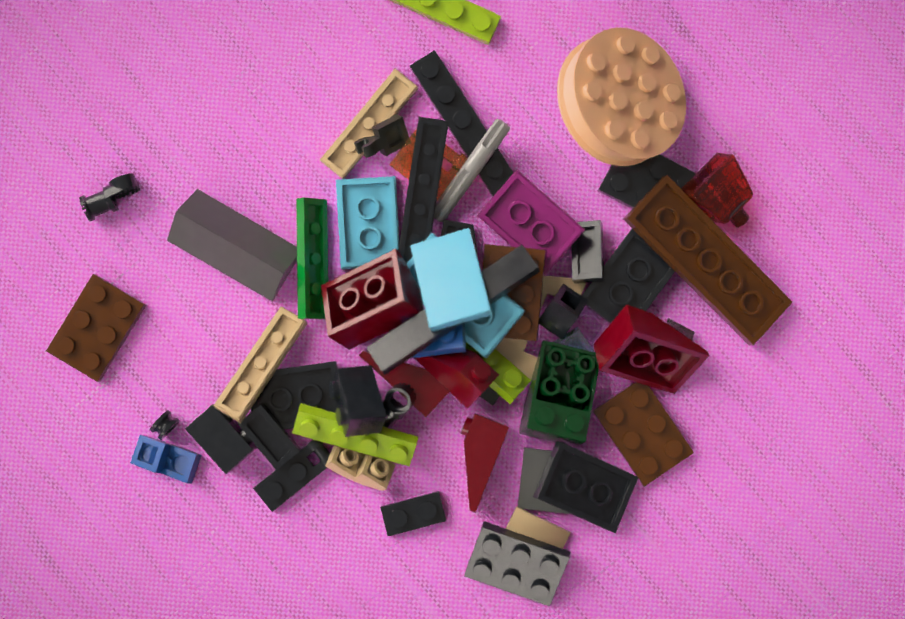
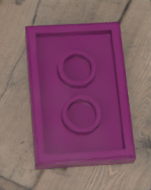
[477,170,585,275]

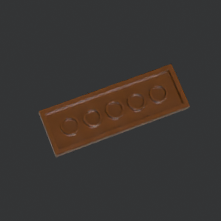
[623,175,792,346]

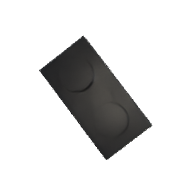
[380,491,446,536]

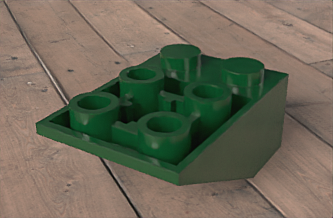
[519,340,599,447]

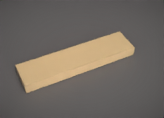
[320,68,418,179]
[214,306,307,424]

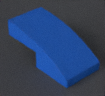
[130,435,202,484]

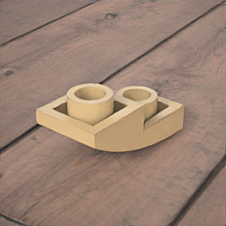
[325,445,395,491]

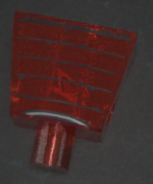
[681,153,753,228]

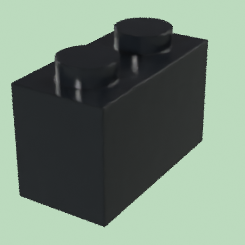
[329,365,386,437]
[185,404,257,474]

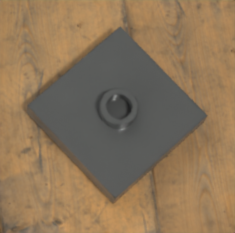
[517,447,570,514]

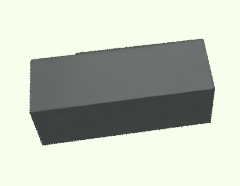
[167,189,297,302]

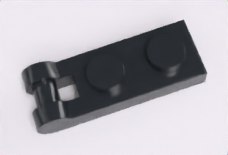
[253,440,330,512]

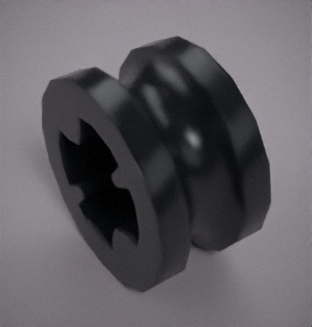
[150,410,180,440]

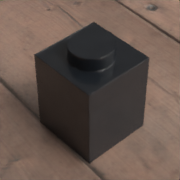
[539,284,588,339]

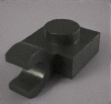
[354,114,411,158]

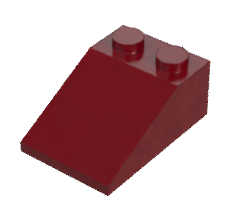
[593,305,709,394]

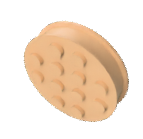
[557,28,686,166]

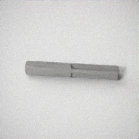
[434,119,510,222]

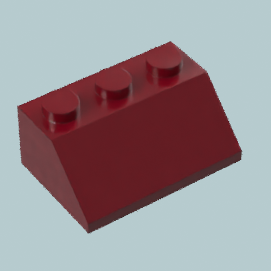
[321,249,423,350]

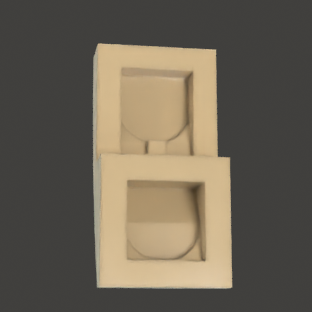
[505,506,571,549]

